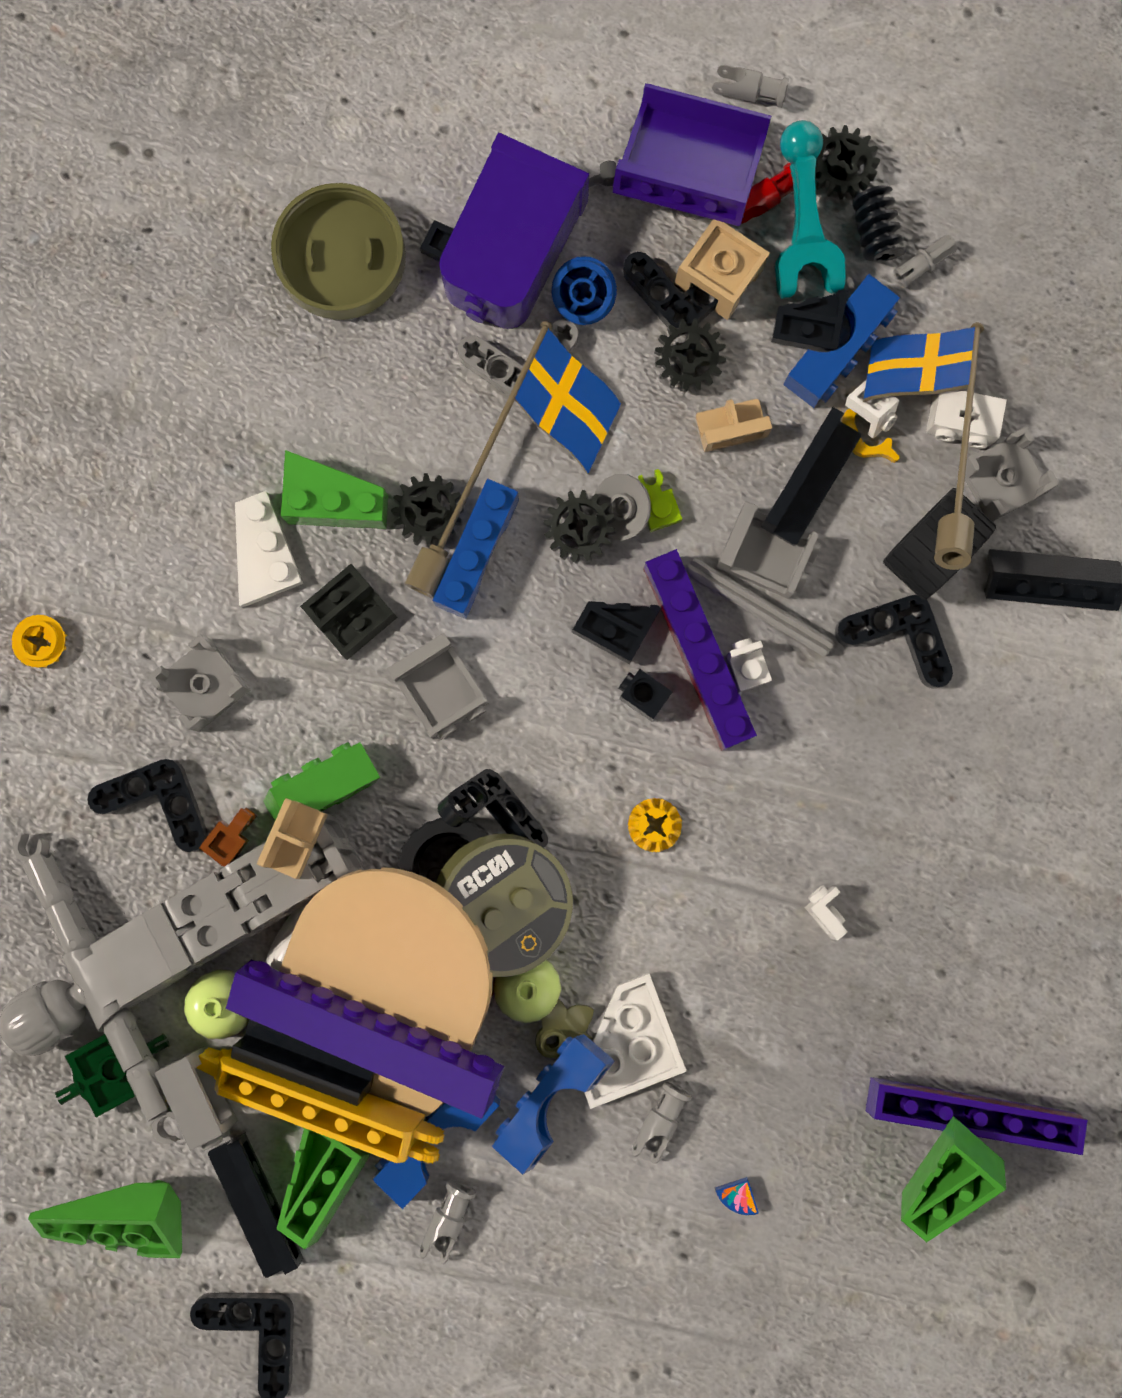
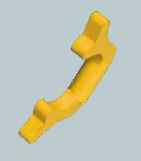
[841,408,899,463]

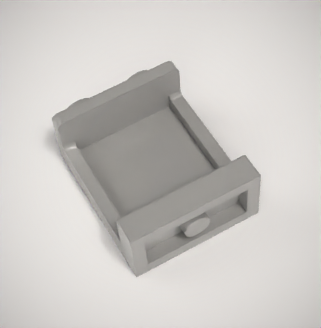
[716,501,821,599]
[386,633,489,740]

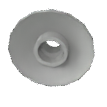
[592,474,651,540]

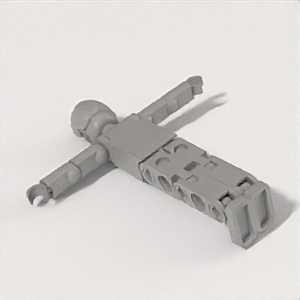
[0,814,365,1144]

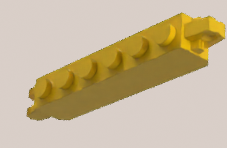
[196,1047,445,1164]

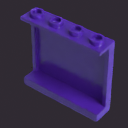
[612,83,772,226]

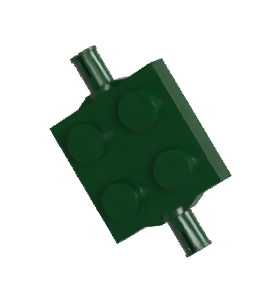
[55,1033,170,1118]

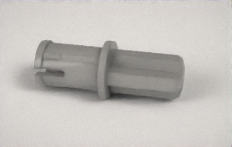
[893,235,957,288]

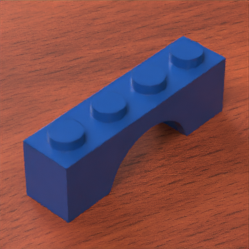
[783,274,900,408]
[433,478,519,619]
[492,1034,615,1175]
[373,1095,501,1210]

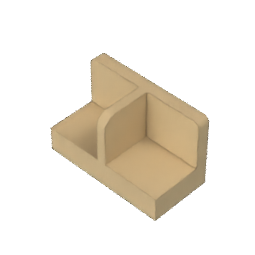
[695,399,772,453]
[257,798,328,879]

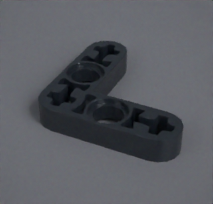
[623,252,718,329]
[835,595,953,689]
[87,759,208,852]
[437,769,548,848]
[190,1293,294,1398]

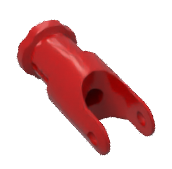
[741,163,794,224]

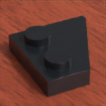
[771,289,848,352]
[571,601,661,665]

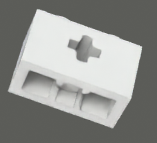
[926,390,1007,449]

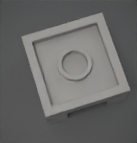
[957,426,1059,521]
[147,634,251,732]

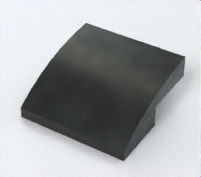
[300,564,398,660]

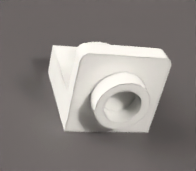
[845,381,899,439]
[726,638,772,692]
[804,885,848,941]

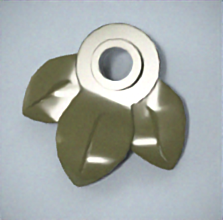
[535,999,594,1058]

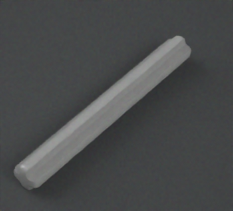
[686,558,834,656]

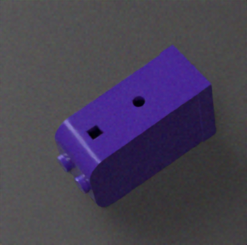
[440,132,589,329]

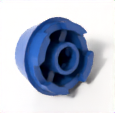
[551,256,617,325]

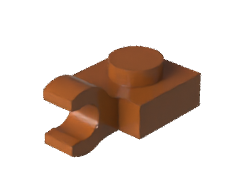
[199,807,257,867]

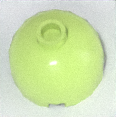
[493,960,561,1023]
[184,970,249,1039]

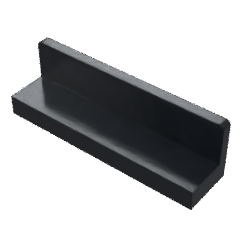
[761,407,861,546]
[984,549,1122,611]
[231,1019,375,1106]
[208,1132,304,1278]

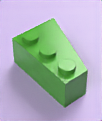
[281,450,388,529]
[263,742,380,822]
[901,1116,1006,1243]
[277,1127,371,1249]

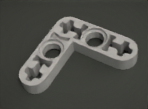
[458,319,578,396]

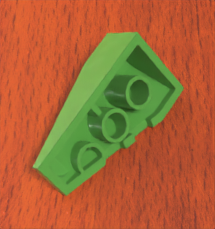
[28,1180,182,1258]

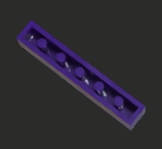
[643,549,757,751]
[865,1077,1088,1155]

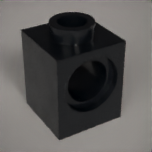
[618,669,673,722]

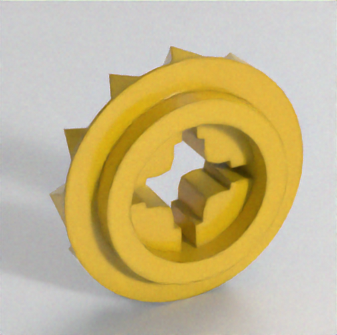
[12,615,67,668]
[628,798,682,852]

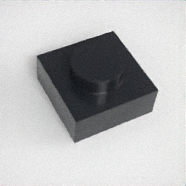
[420,220,454,262]

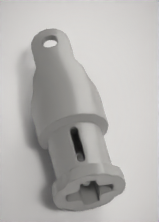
[712,65,789,108]
[632,1082,692,1164]
[420,1180,476,1264]

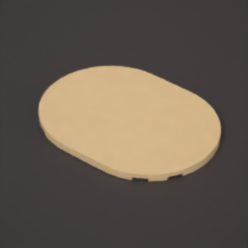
[279,867,493,1118]

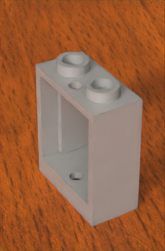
[154,1046,238,1151]

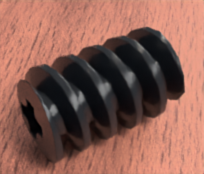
[852,186,906,262]

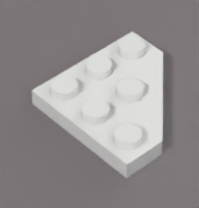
[584,973,687,1109]

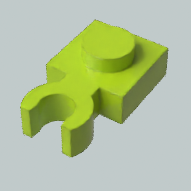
[638,469,682,533]

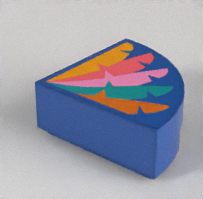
[714,1177,759,1215]

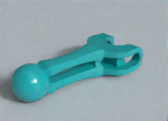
[774,120,846,299]

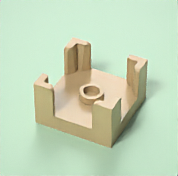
[674,220,770,320]

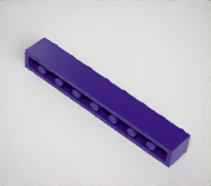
[226,959,505,1119]

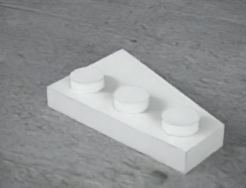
[235,491,303,608]

